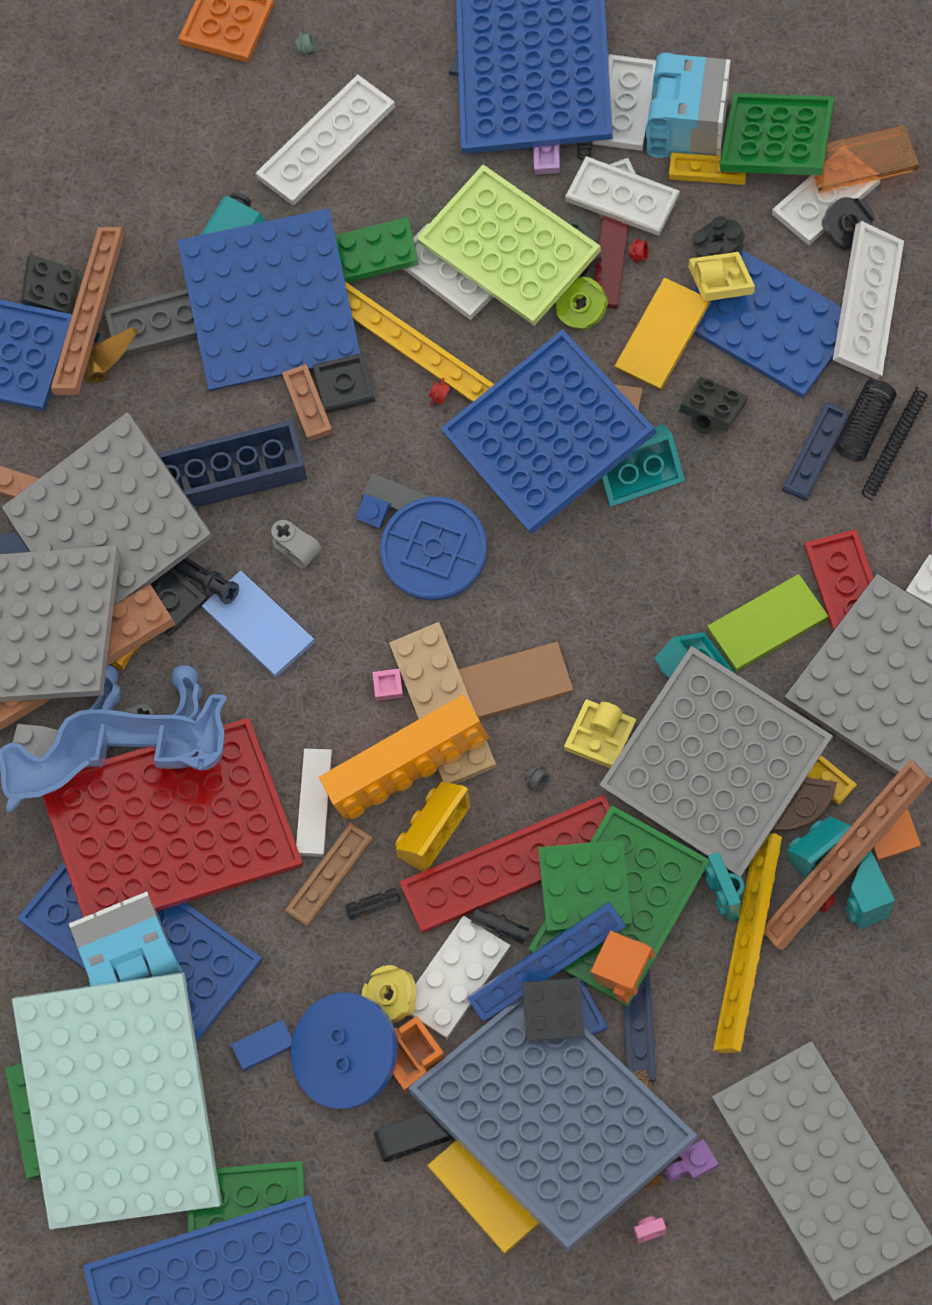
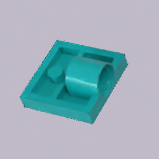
[704,852,744,923]

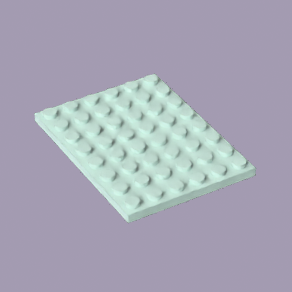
[12,972,222,1229]

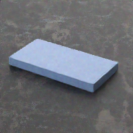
[202,570,315,678]

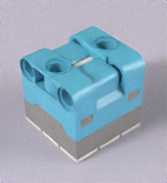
[646,53,730,158]
[69,892,188,986]

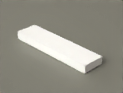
[296,749,332,857]

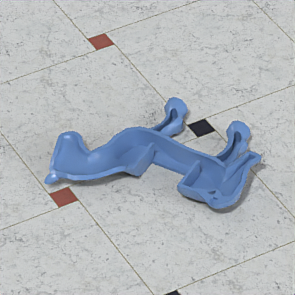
[0,665,227,812]

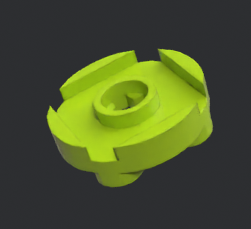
[555,277,608,330]

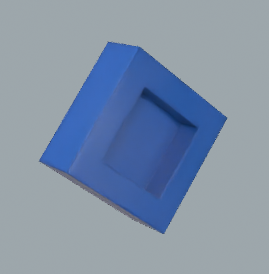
[356,494,391,528]

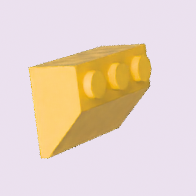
[395,782,471,872]

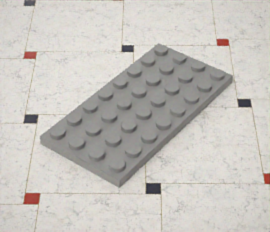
[712,1041,932,1302]

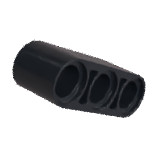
[373,1112,454,1162]

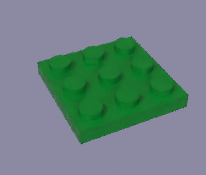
[538,840,632,933]

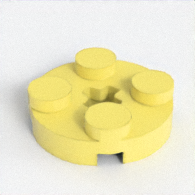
[362,965,417,1024]

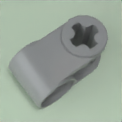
[271,520,322,569]

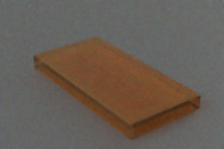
[813,125,919,193]

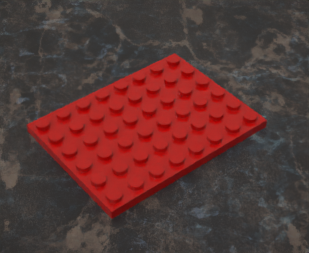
[42,718,303,918]

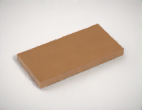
[459,641,573,720]

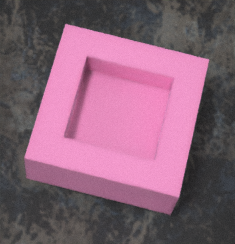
[372,669,403,701]
[634,1216,666,1244]

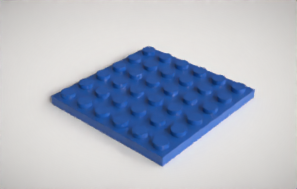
[177,208,360,391]
[440,329,657,535]

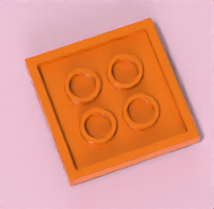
[178,0,275,63]

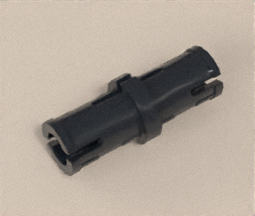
[470,906,529,945]

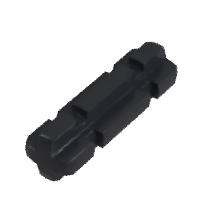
[345,888,400,920]

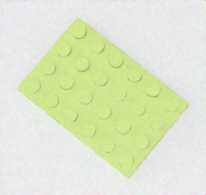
[417,165,601,326]

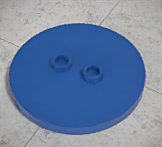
[380,497,487,601]
[291,992,398,1109]

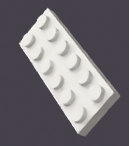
[256,75,395,206]
[833,221,904,379]

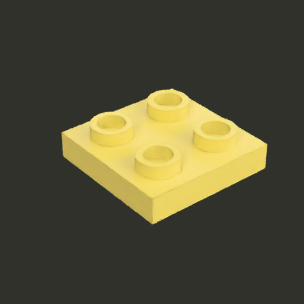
[688,252,755,301]
[564,699,637,768]

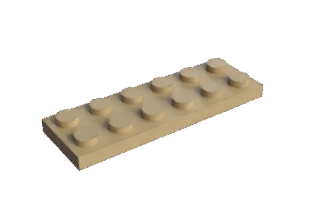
[389,622,497,784]

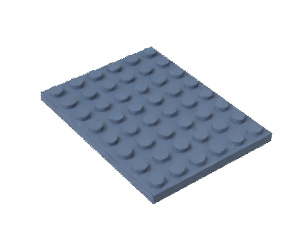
[408,996,697,1252]

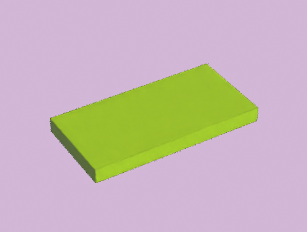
[707,574,828,672]

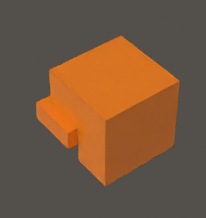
[871,808,921,862]
[591,931,655,1004]
[392,1016,444,1092]

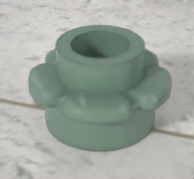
[296,32,316,56]

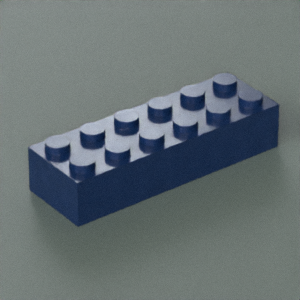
[157,420,307,507]

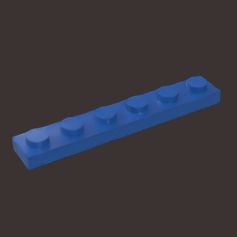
[467,901,626,1022]

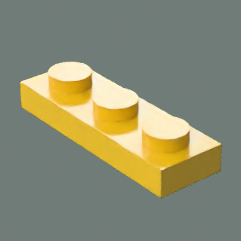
[669,152,746,185]

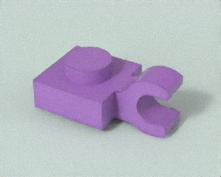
[664,1139,718,1183]

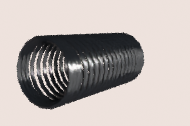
[834,379,897,462]

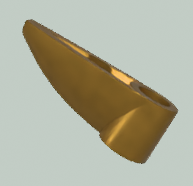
[85,327,138,383]

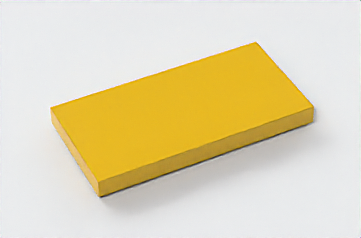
[615,278,711,391]
[427,1141,539,1255]

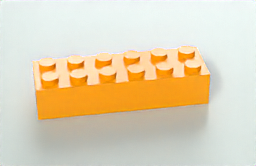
[318,694,489,820]

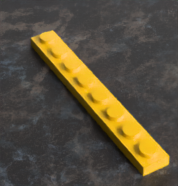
[345,282,494,402]
[713,833,782,1054]

